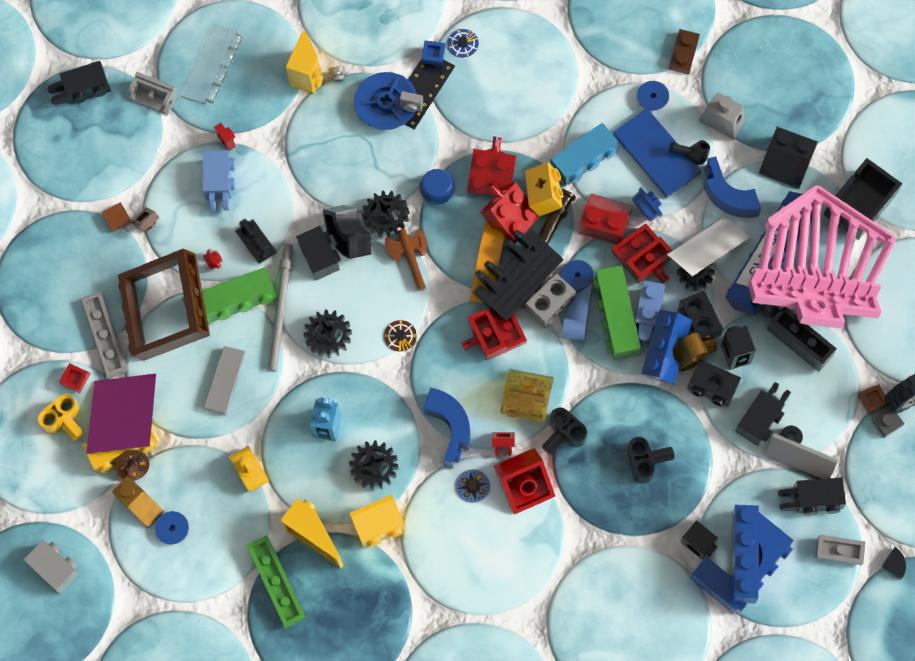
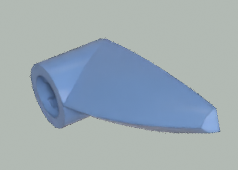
[562,283,593,341]

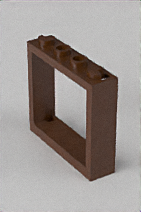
[118,248,210,361]

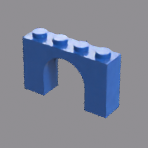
[690,512,794,614]

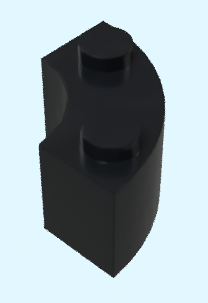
[323,205,372,259]

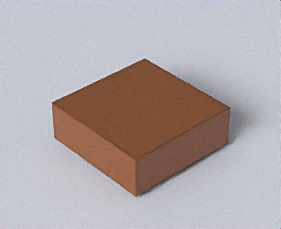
[102,202,131,232]
[858,384,888,414]

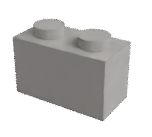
[23,540,80,594]

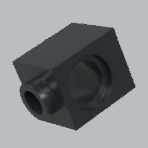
[680,520,718,560]

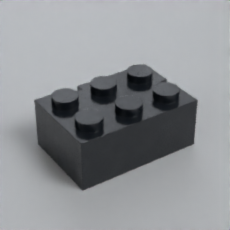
[823,158,903,241]

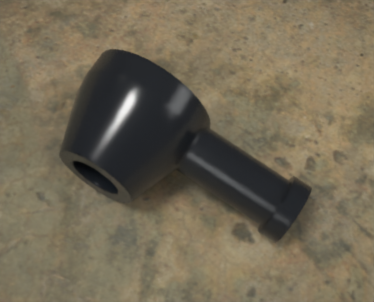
[669,140,710,165]

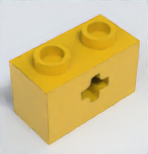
[525,162,563,217]

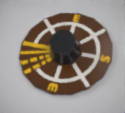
[384,320,417,352]

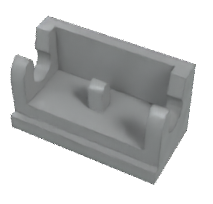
[128,72,178,115]

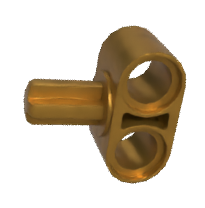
[673,333,717,372]

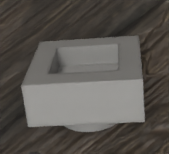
[400,91,424,112]

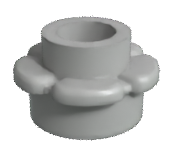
[327,66,348,82]

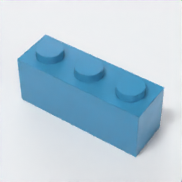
[550,123,618,186]

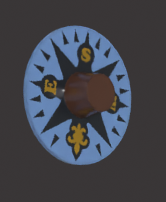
[456,469,490,503]

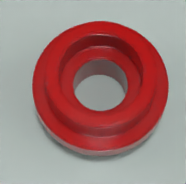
[203,249,223,270]

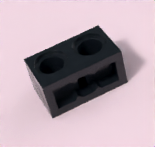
[677,291,723,341]

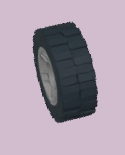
[884,374,915,414]

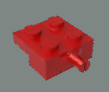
[467,136,517,196]
[480,182,539,244]
[611,223,673,284]
[461,308,527,361]

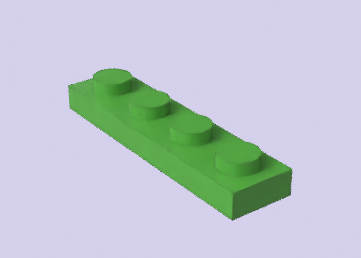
[246,535,306,629]

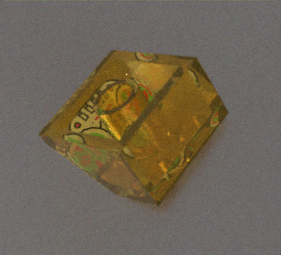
[500,369,554,422]

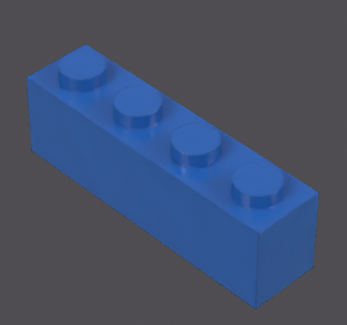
[732,504,759,604]

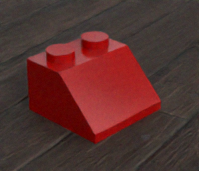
[579,193,633,245]
[493,448,556,515]

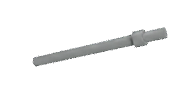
[268,243,293,372]

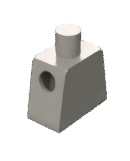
[699,93,745,140]

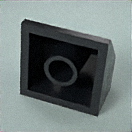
[759,127,818,189]

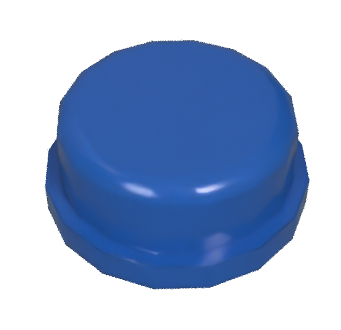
[420,169,455,205]
[631,187,663,221]

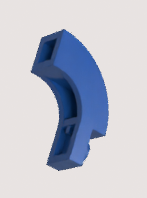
[704,156,761,218]

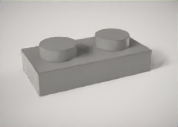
[816,535,866,566]

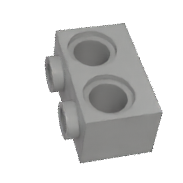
[526,274,576,328]

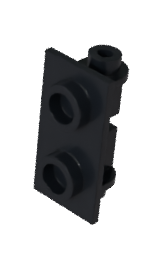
[235,219,277,264]

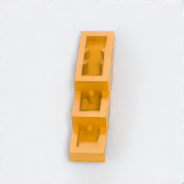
[470,221,505,304]

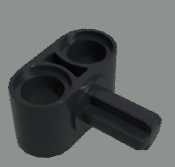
[542,407,587,455]
[627,437,675,484]

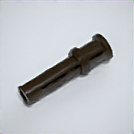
[538,189,576,244]

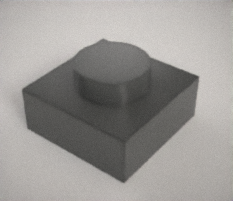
[871,406,905,438]

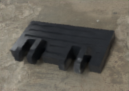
[473,230,564,323]

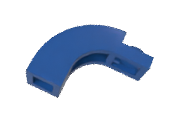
[423,387,471,469]

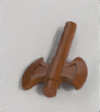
[385,229,427,291]

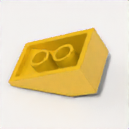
[280,499,343,569]

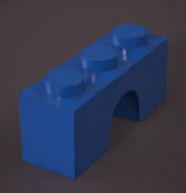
[641,310,692,384]

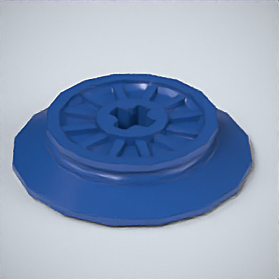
[354,72,417,130]

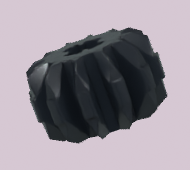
[677,263,715,291]

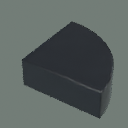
[881,547,906,580]

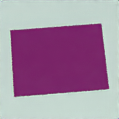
[86,373,156,454]

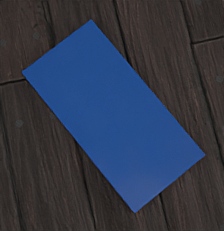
[613,108,701,198]

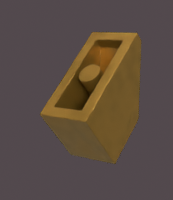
[112,476,164,528]

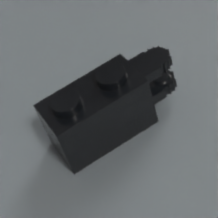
[47,61,111,105]
[735,382,791,446]
[778,477,846,516]

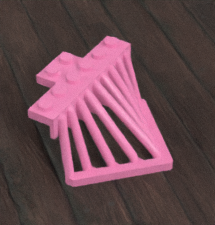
[748,185,896,329]

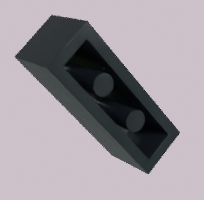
[767,307,837,372]

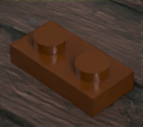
[669,29,700,75]

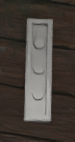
[80,292,129,379]

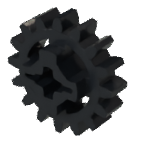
[362,190,410,237]
[303,309,352,358]
[349,440,399,491]

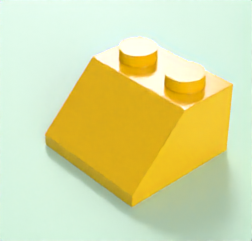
[286,31,323,94]
[349,494,405,548]

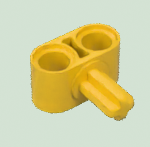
[38,394,84,441]
[229,445,269,493]

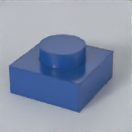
[421,40,446,66]

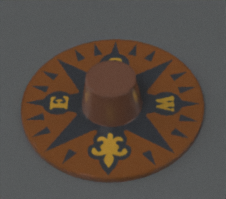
[115,450,149,481]

